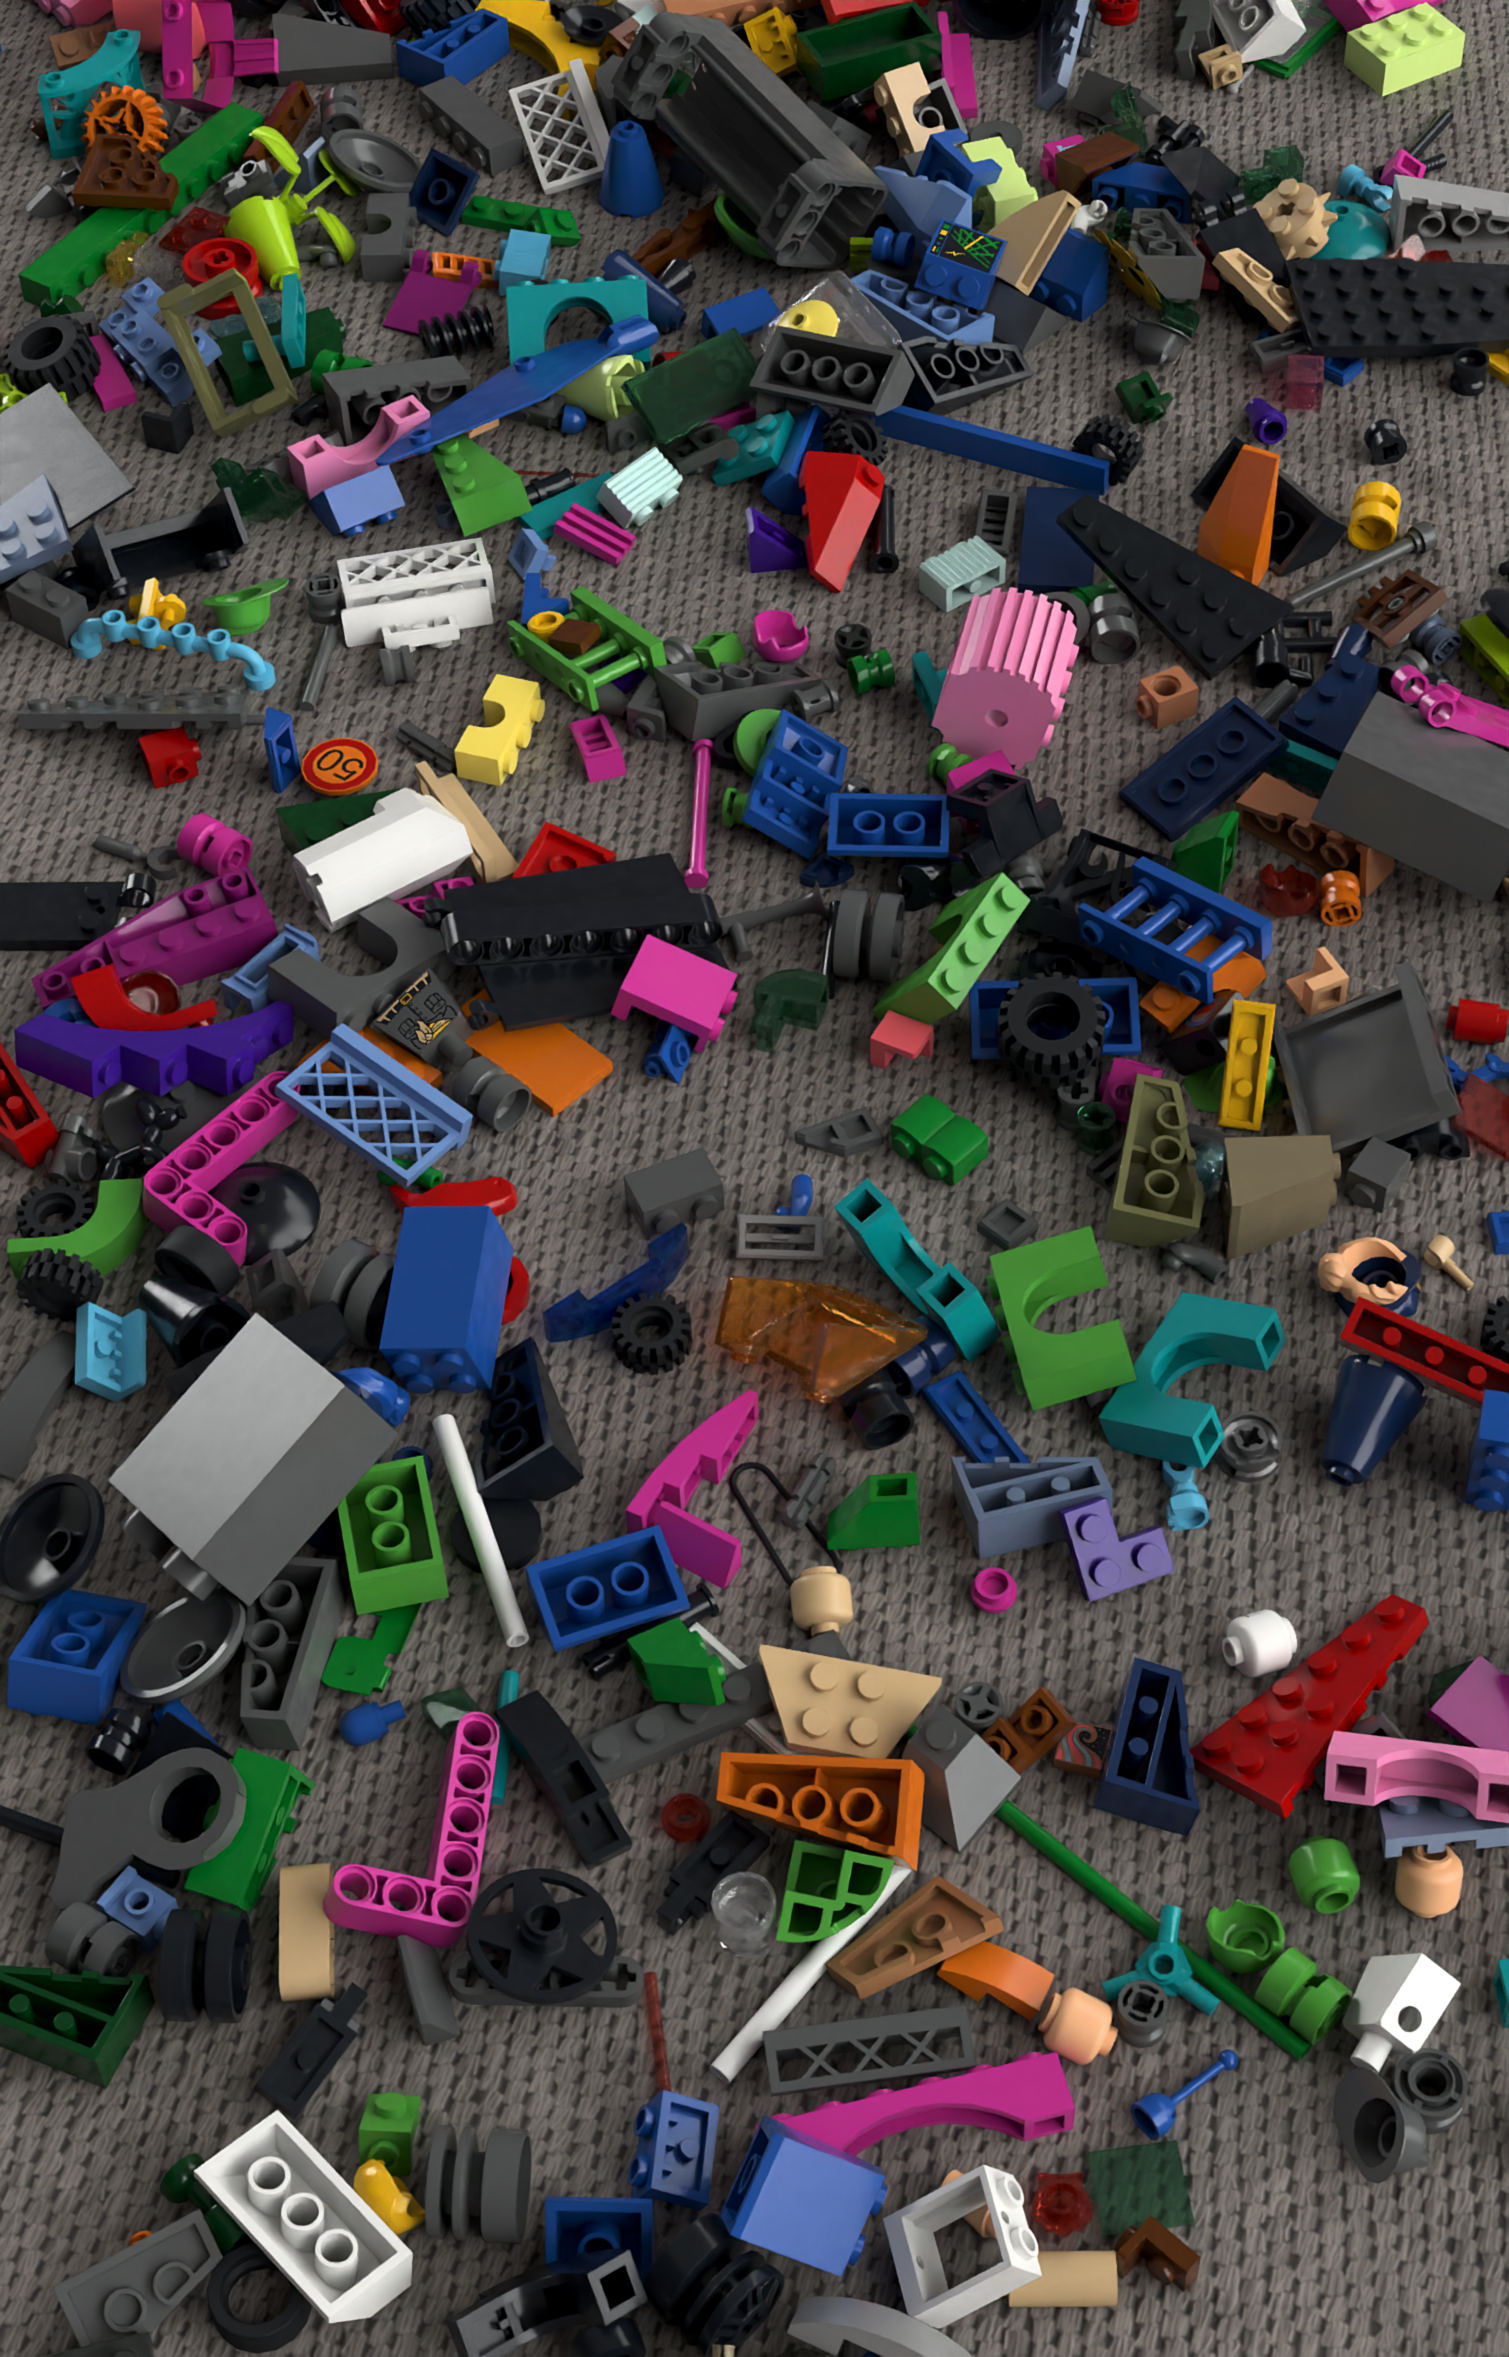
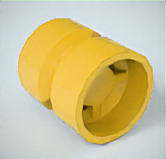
[1348,481,1401,551]

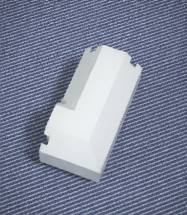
[293,788,473,933]

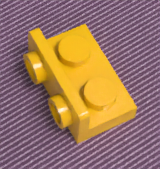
[743,7,803,78]

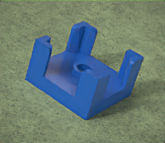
[914,128,1002,227]

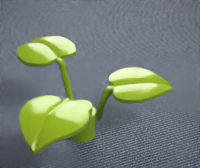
[249,126,360,265]

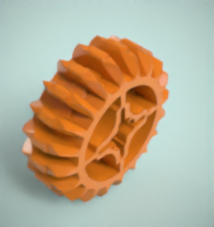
[80,85,169,160]

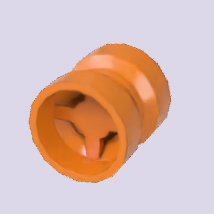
[1319,870,1362,926]

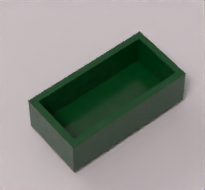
[796,1,942,102]

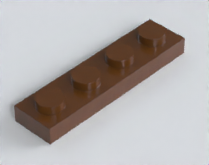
[243,80,316,175]

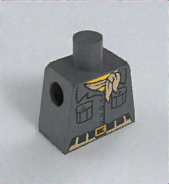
[373,968,474,1068]

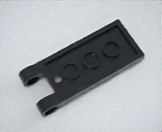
[0,873,157,951]

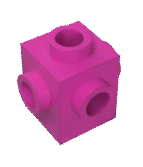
[1098,1057,1163,1123]

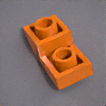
[936,1941,1055,2021]

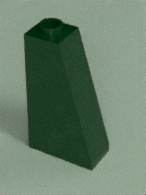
[214,307,346,407]

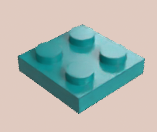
[712,410,795,486]

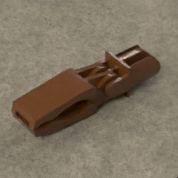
[632,197,725,278]

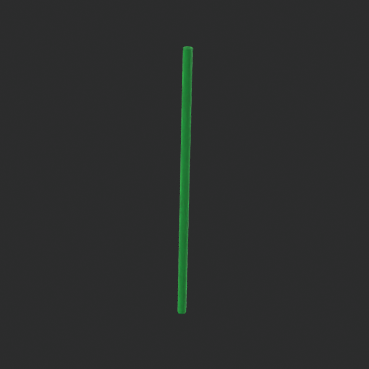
[902,1724,1311,2062]

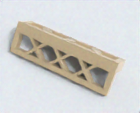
[415,761,519,884]

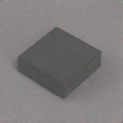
[977,1199,1038,1251]

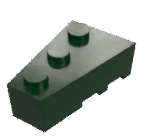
[276,789,400,856]
[0,1965,155,2089]

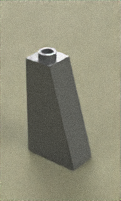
[272,13,398,87]

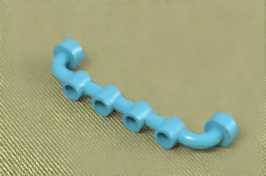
[70,610,276,691]

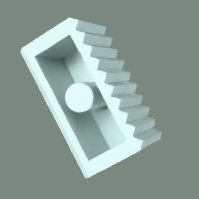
[596,447,683,530]
[919,535,1006,613]

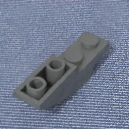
[1173,0,1217,80]

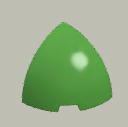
[776,1840,895,1943]

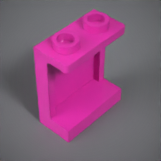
[610,934,738,1054]

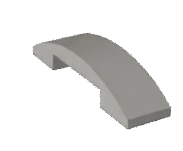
[787,2296,973,2357]

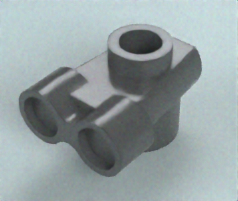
[220,159,276,208]
[45,1113,99,1187]

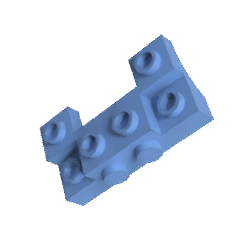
[98,276,222,407]

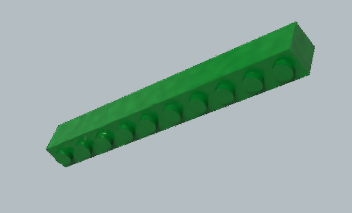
[18,102,264,307]

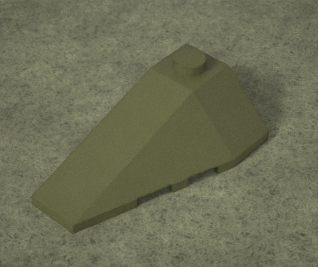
[1104,1073,1205,1248]

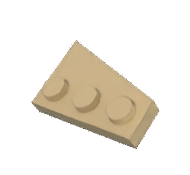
[1212,248,1300,333]

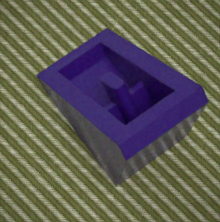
[745,506,808,573]

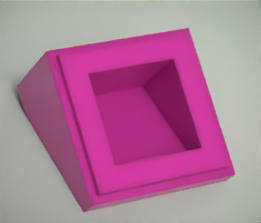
[1379,148,1426,186]

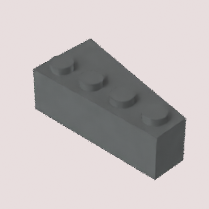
[240,1557,348,1751]

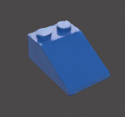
[7,1589,147,1725]

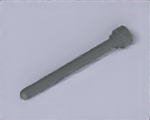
[1283,521,1438,609]

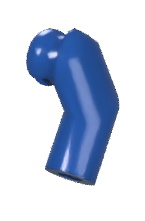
[776,1174,813,1232]

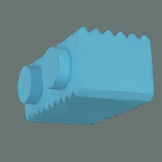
[493,229,551,296]

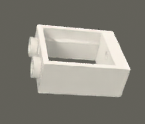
[883,2164,1042,2328]

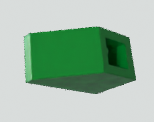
[827,1472,921,1551]
[627,1617,726,1706]

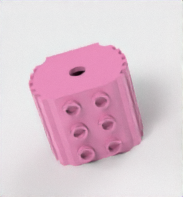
[931,587,1079,769]

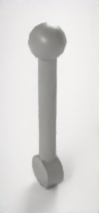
[1226,64,1255,95]

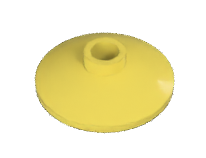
[773,300,838,337]

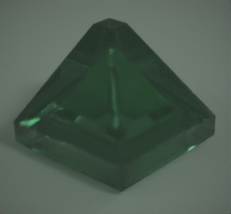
[420,1686,484,1744]

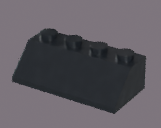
[1190,436,1348,577]

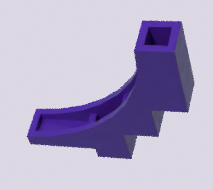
[14,1000,294,1098]

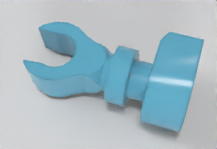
[1337,164,1393,213]
[1162,1460,1210,1531]

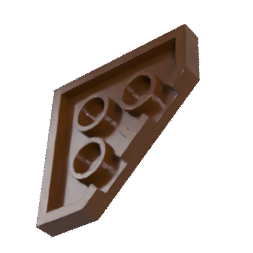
[72,134,180,211]

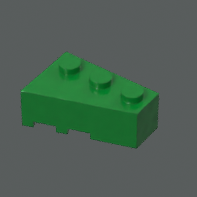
[184,1747,316,1914]

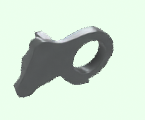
[50,1747,247,1910]

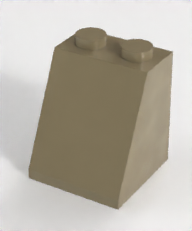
[1219,1135,1341,1259]

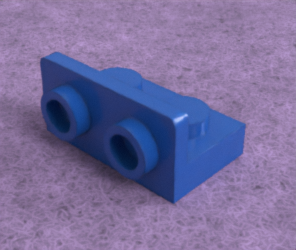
[628,2090,720,2211]

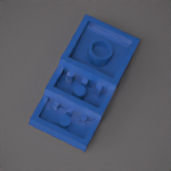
[742,709,848,860]

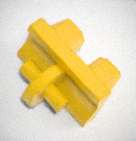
[126,578,186,650]

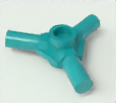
[1101,1905,1221,2017]

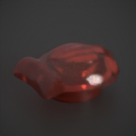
[1032,2172,1093,2239]

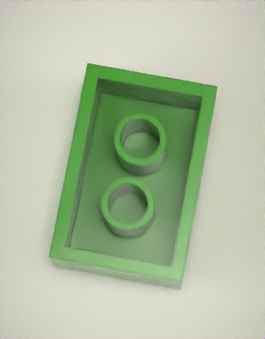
[337,1455,449,1615]

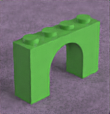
[872,872,1030,1025]
[986,1226,1137,1411]

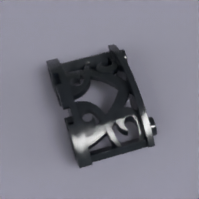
[1016,828,1179,966]

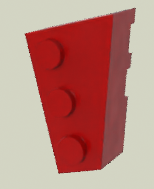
[0,1042,60,1169]

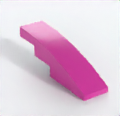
[625,1390,759,1534]

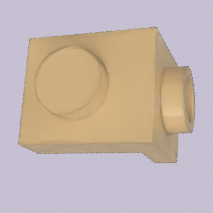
[1198,43,1243,90]

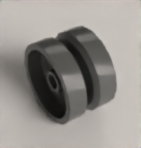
[833,888,905,983]
[309,1239,396,1351]

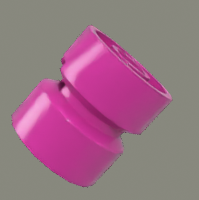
[177,813,253,878]

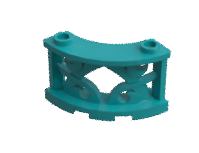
[38,29,147,159]

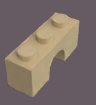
[873,61,946,159]

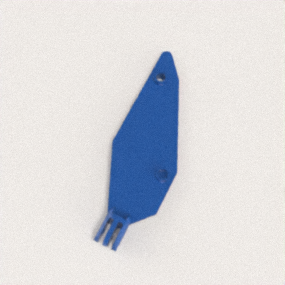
[376,314,659,466]

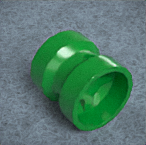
[847,649,895,695]

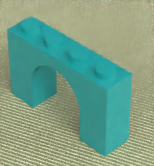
[506,275,651,371]
[834,1178,1002,1363]
[1098,1292,1287,1469]

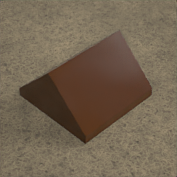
[1055,131,1140,198]

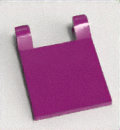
[383,249,482,337]
[1427,1655,1509,1752]

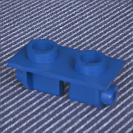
[643,1020,698,1084]

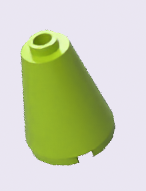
[223,195,301,291]

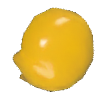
[353,2159,426,2237]

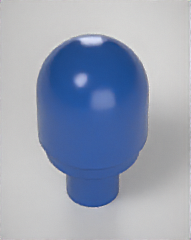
[339,1699,407,1746]

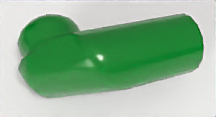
[376,1157,443,1189]

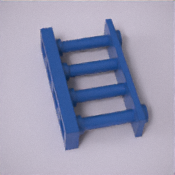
[1078,856,1273,1005]

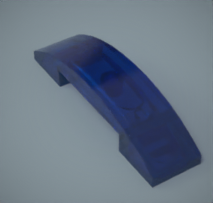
[542,1222,689,1343]

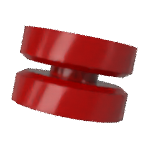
[182,238,264,321]

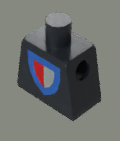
[1158,990,1246,1076]

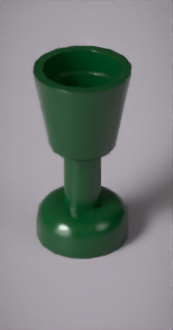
[159,2153,254,2257]

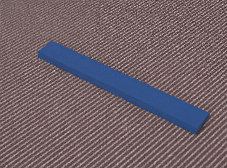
[839,405,1110,496]

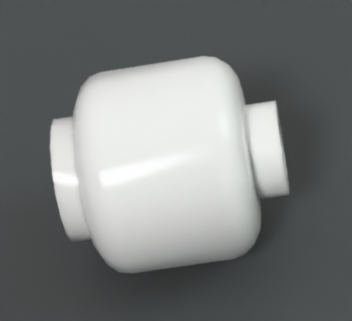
[1222,1610,1297,1678]

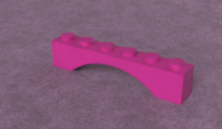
[755,2052,1075,2156]

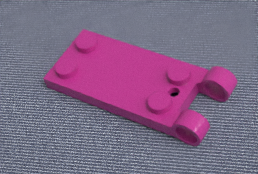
[1391,665,1509,747]

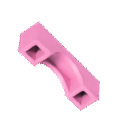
[287,395,430,500]
[1324,1731,1509,1823]

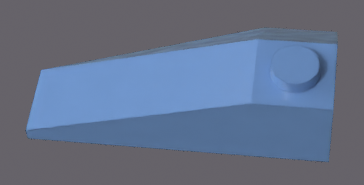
[874,166,972,260]

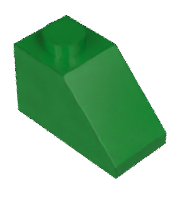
[1171,810,1239,894]

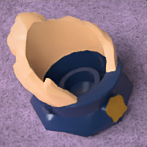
[1317,1237,1422,1318]

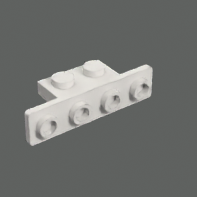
[341,586,493,652]

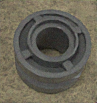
[1391,2048,1468,2134]

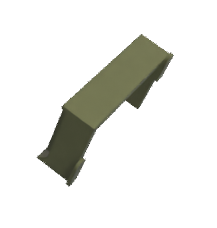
[157,268,300,439]

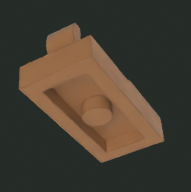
[49,22,113,70]

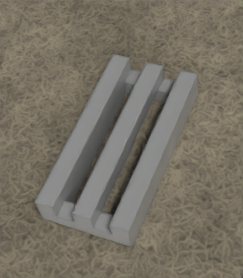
[736,1214,825,1262]

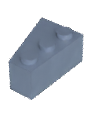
[951,1457,1112,1559]

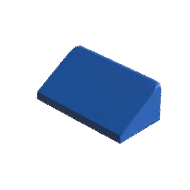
[263,707,301,794]

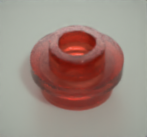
[661,1793,710,1842]

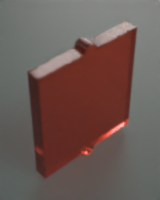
[1451,1073,1509,1161]

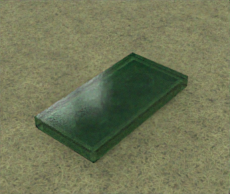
[621,327,759,447]

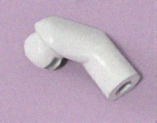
[1070,200,1107,235]

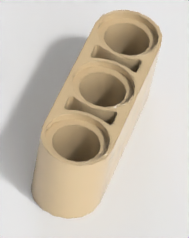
[279,1863,334,2002]

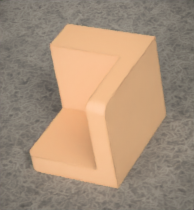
[1286,946,1349,1017]

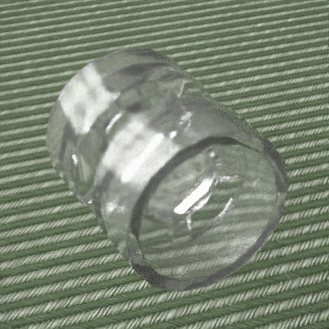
[711,1872,778,1962]

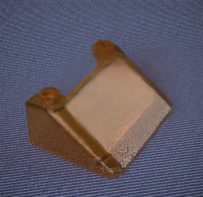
[715,1275,929,1403]

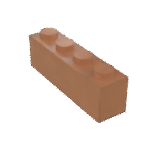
[1236,772,1394,899]

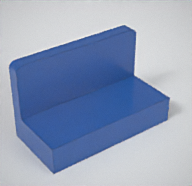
[700,287,783,344]

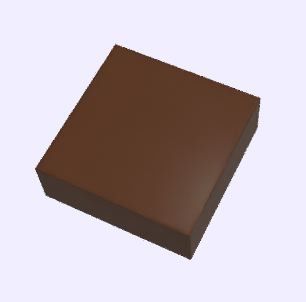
[548,618,602,656]

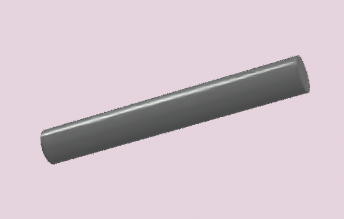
[300,625,339,712]

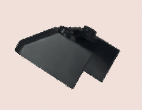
[71,487,250,601]

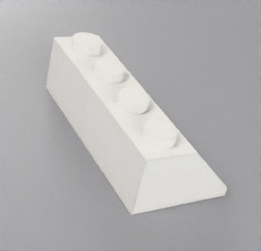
[194,2110,413,2323]

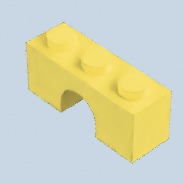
[454,674,545,786]

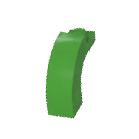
[7,1178,148,1278]

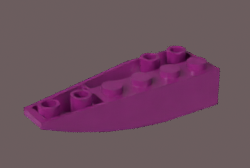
[31,866,278,1011]

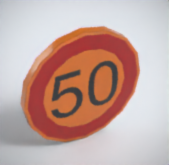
[301,738,379,796]

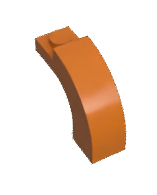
[1138,935,1267,1034]

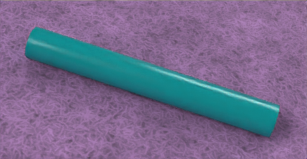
[490,1670,519,1804]

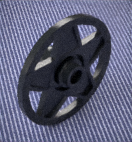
[466,1868,618,2005]

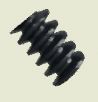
[418,304,494,358]

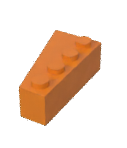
[716,1752,925,1872]

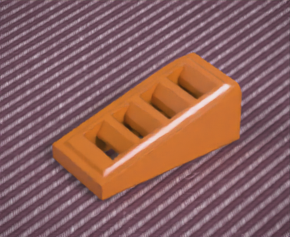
[432,252,500,289]

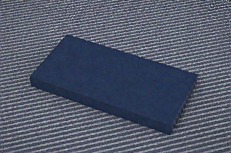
[1018,486,1100,595]
[1118,696,1290,843]

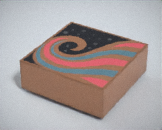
[1053,1720,1112,1779]

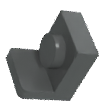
[626,677,666,743]

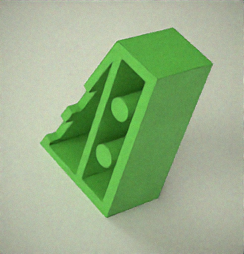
[430,433,533,537]

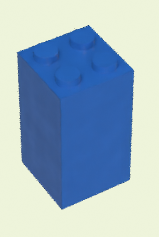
[379,1206,514,1393]

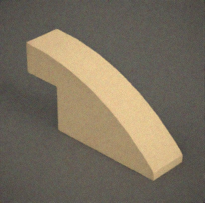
[988,190,1082,296]

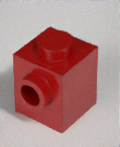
[138,726,202,789]

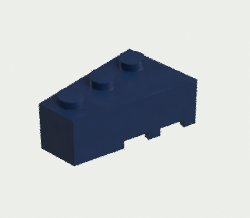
[1093,1657,1200,1836]

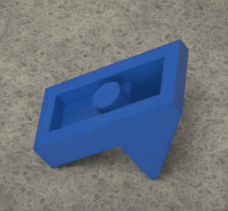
[521,573,570,630]

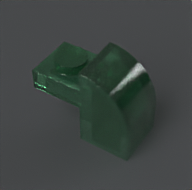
[1239,145,1304,205]
[210,457,295,523]
[751,969,830,1054]

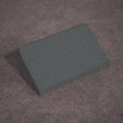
[395,1934,460,2046]

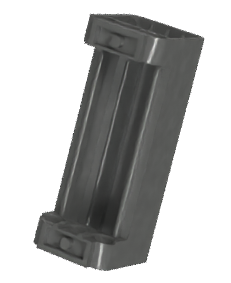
[611,12,889,269]

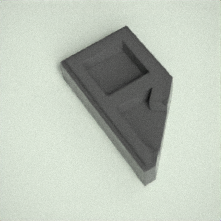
[795,1107,884,1157]

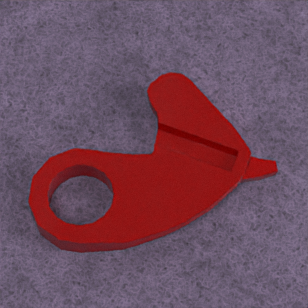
[387,1177,530,1325]

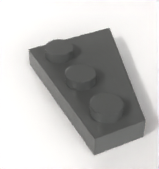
[53,2209,223,2347]

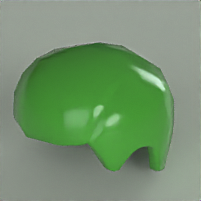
[1205,1899,1285,1975]

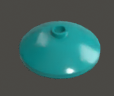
[1308,200,1391,260]

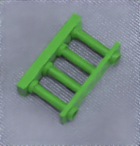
[507,586,667,712]

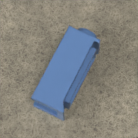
[220,923,321,1014]

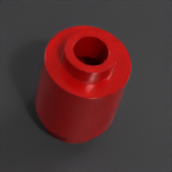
[1446,998,1509,1045]

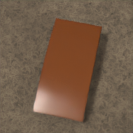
[980,1687,1077,1774]

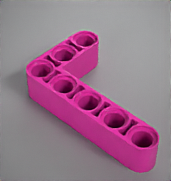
[143,1071,300,1268]
[323,1712,499,1948]

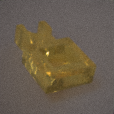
[105,231,152,288]

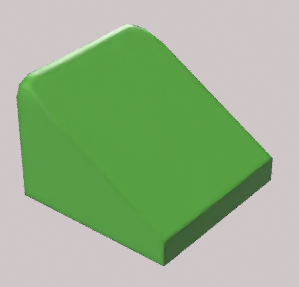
[691,632,746,669]

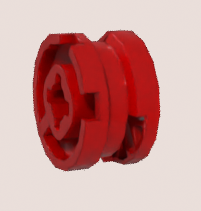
[1096,0,1140,26]

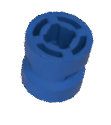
[871,226,915,268]

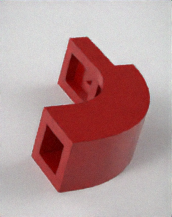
[70,963,220,1031]

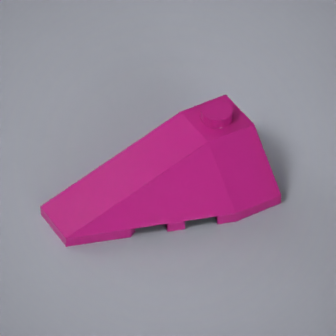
[1323,0,1446,32]

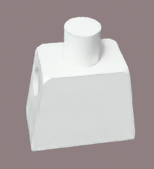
[1343,1953,1461,2074]

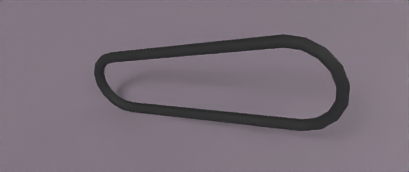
[729,1462,841,1587]

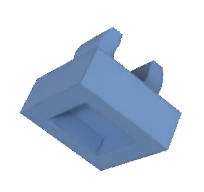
[507,528,557,580]

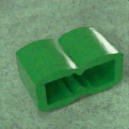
[890,1094,988,1186]

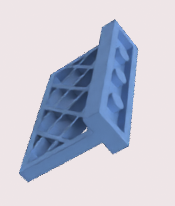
[274,1023,473,1188]

